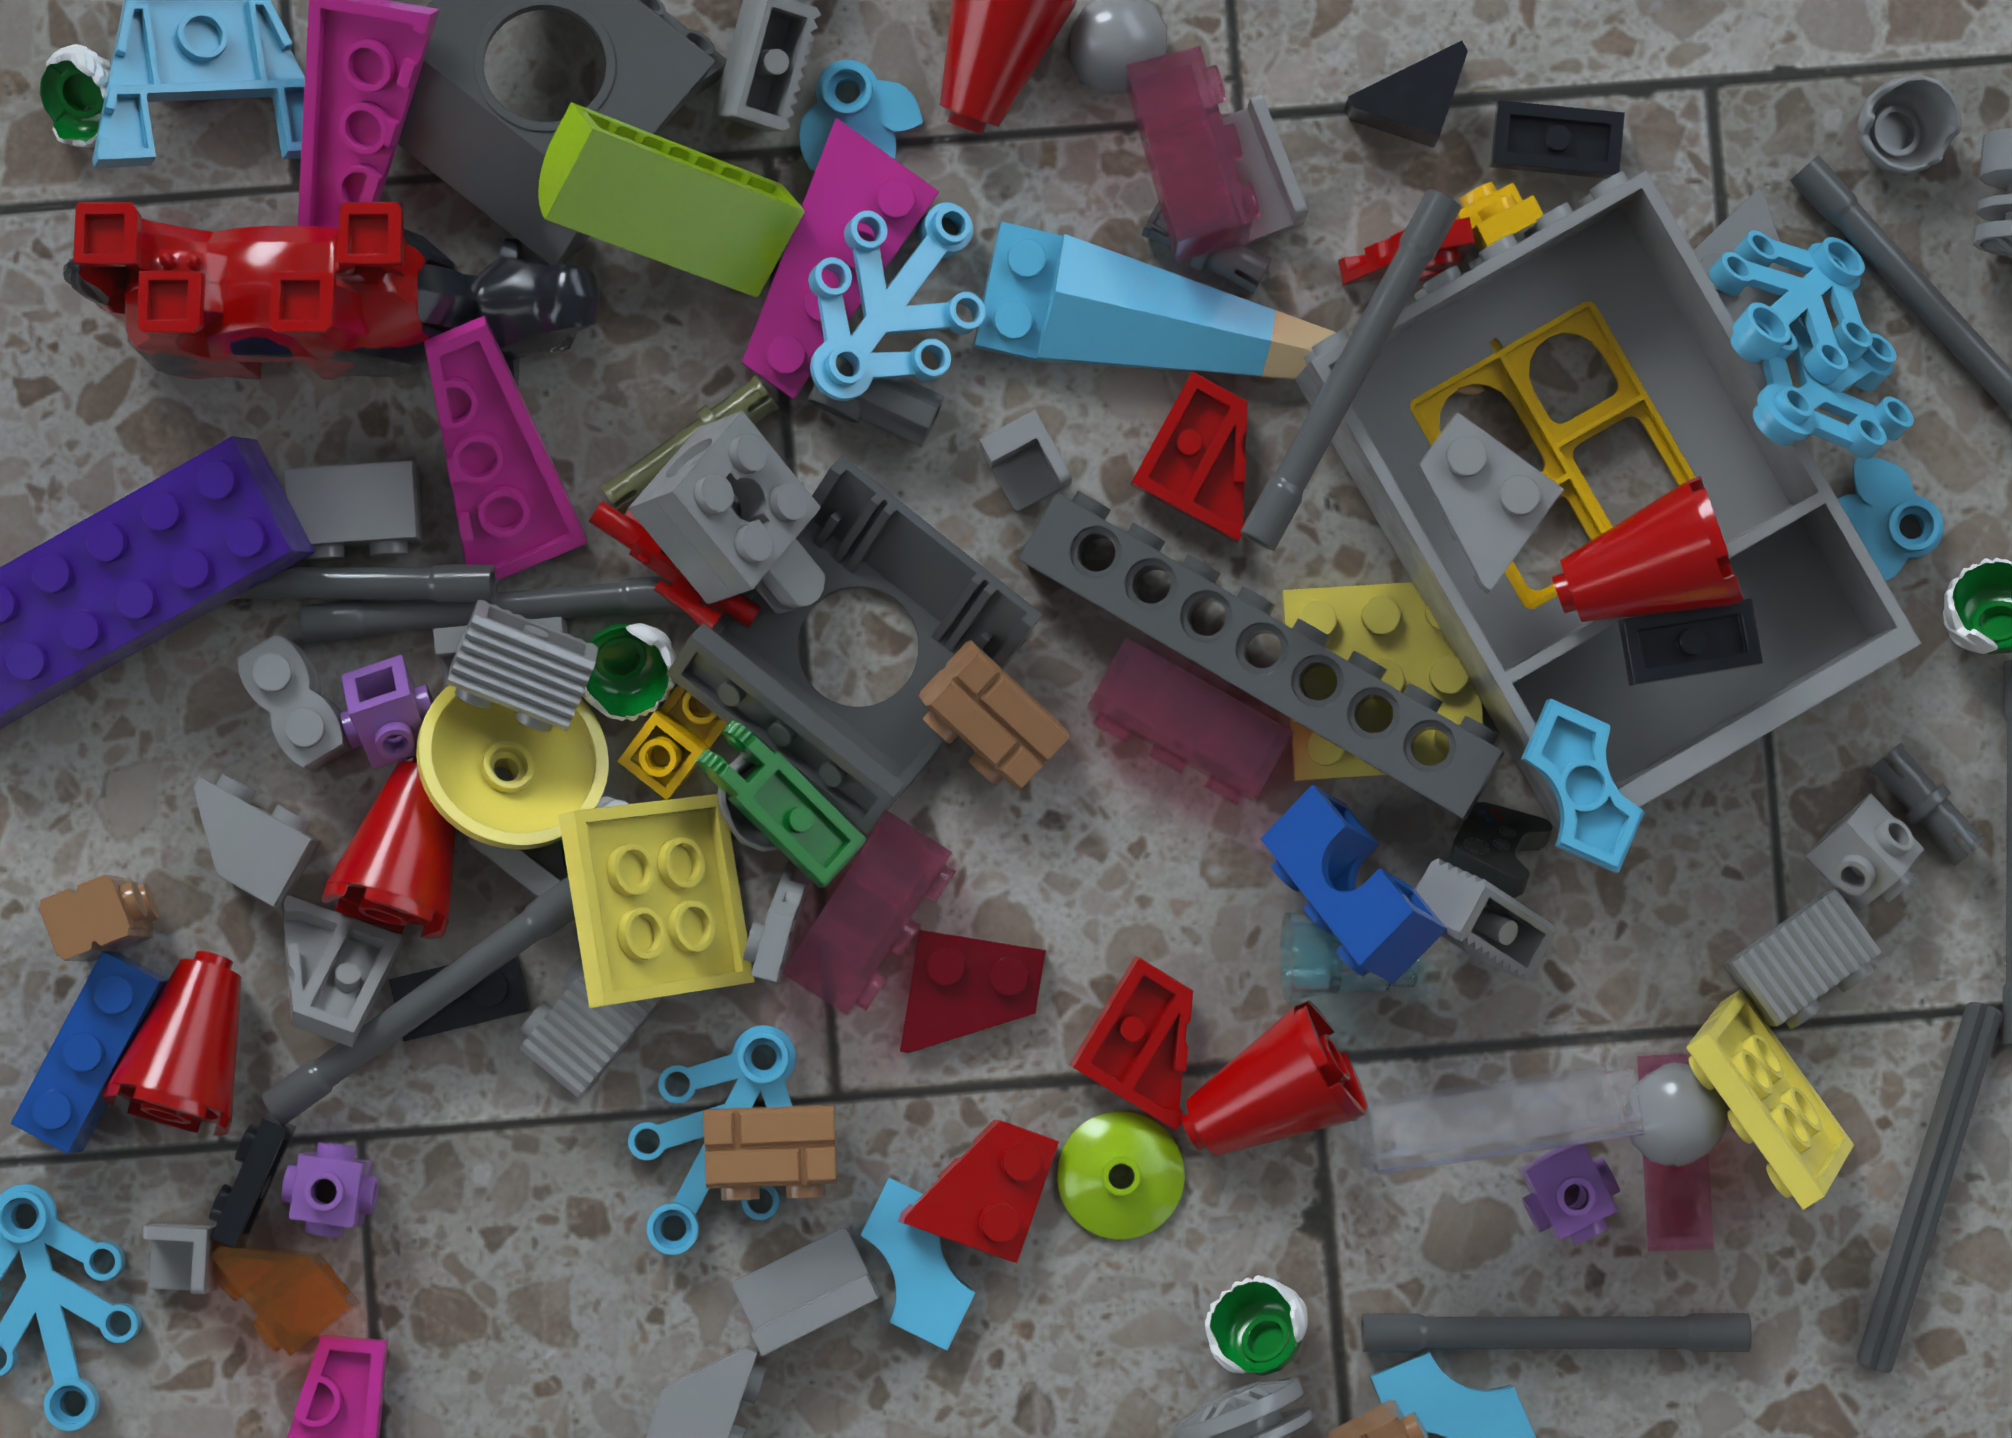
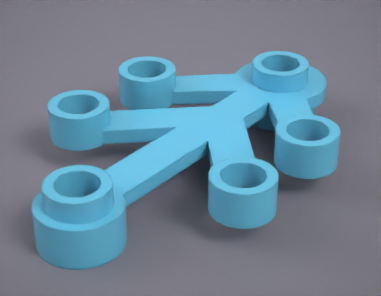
[808,203,986,401]
[1709,230,1873,384]
[1753,315,1914,459]
[628,1025,796,1255]
[0,1184,142,1431]

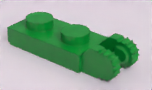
[696,720,867,888]

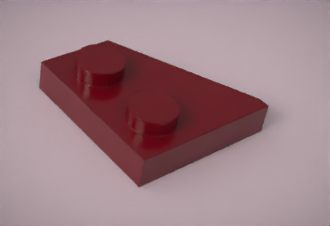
[900,930,1046,1053]

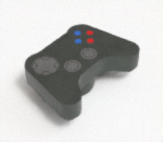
[1449,802,1553,898]

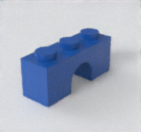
[1260,785,1447,984]
[10,951,169,1154]

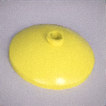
[416,685,609,850]

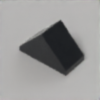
[1344,40,1468,148]

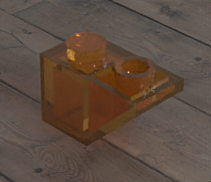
[210,1245,360,1356]

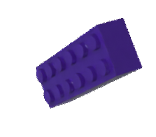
[0,436,315,729]

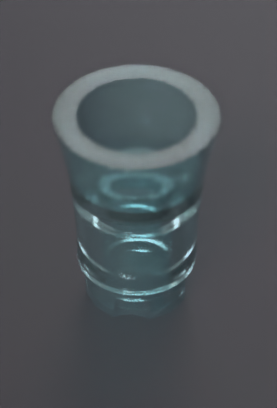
[1280,912,1419,1002]

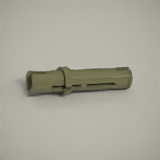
[601,375,779,514]

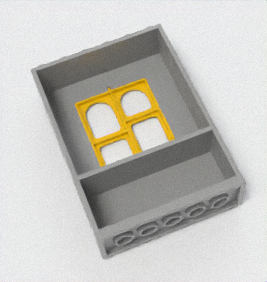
[1295,170,1922,834]

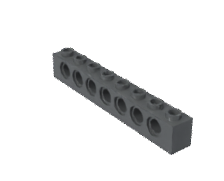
[1018,491,1504,821]

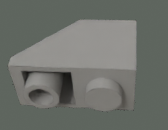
[193,773,321,908]
[646,1344,767,1438]

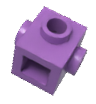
[341,655,434,770]
[1518,1140,1620,1244]
[282,1142,379,1238]

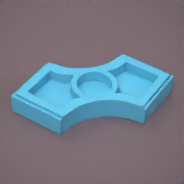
[1521,698,1645,873]
[860,1177,976,1351]
[1369,1351,1536,1438]

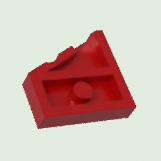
[1338,217,1475,286]
[1131,371,1248,544]
[1069,956,1193,1131]
[898,1119,1059,1263]

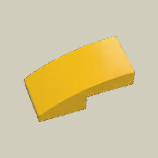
[1456,181,1544,250]
[617,685,728,800]

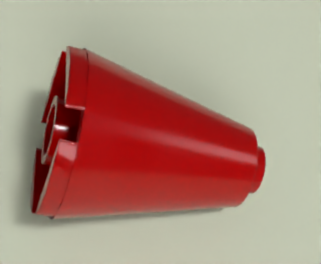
[940,0,1077,134]
[1552,476,1744,622]
[321,756,456,939]
[102,951,242,1136]
[1181,1000,1368,1156]

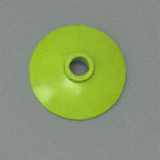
[1057,1111,1185,1240]

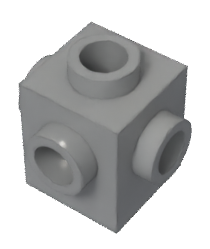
[1806,793,1924,911]

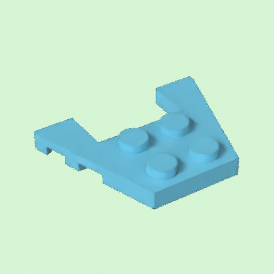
[92,0,305,168]

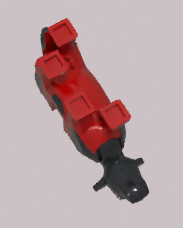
[63,202,600,386]

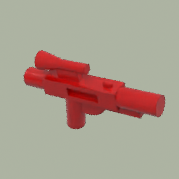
[588,501,762,630]

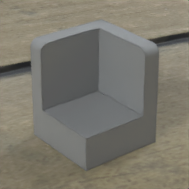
[979,409,1072,512]
[143,1223,220,1294]

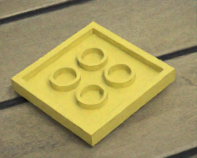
[1281,582,1483,782]
[558,794,755,1008]
[1686,988,1854,1210]

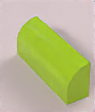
[538,102,805,298]

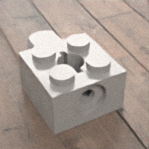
[628,411,825,614]

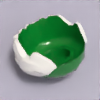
[40,44,111,147]
[1943,558,2012,654]
[582,623,676,721]
[1204,1275,1308,1376]

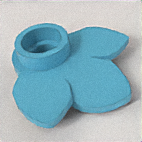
[799,60,923,172]
[1838,457,1944,581]

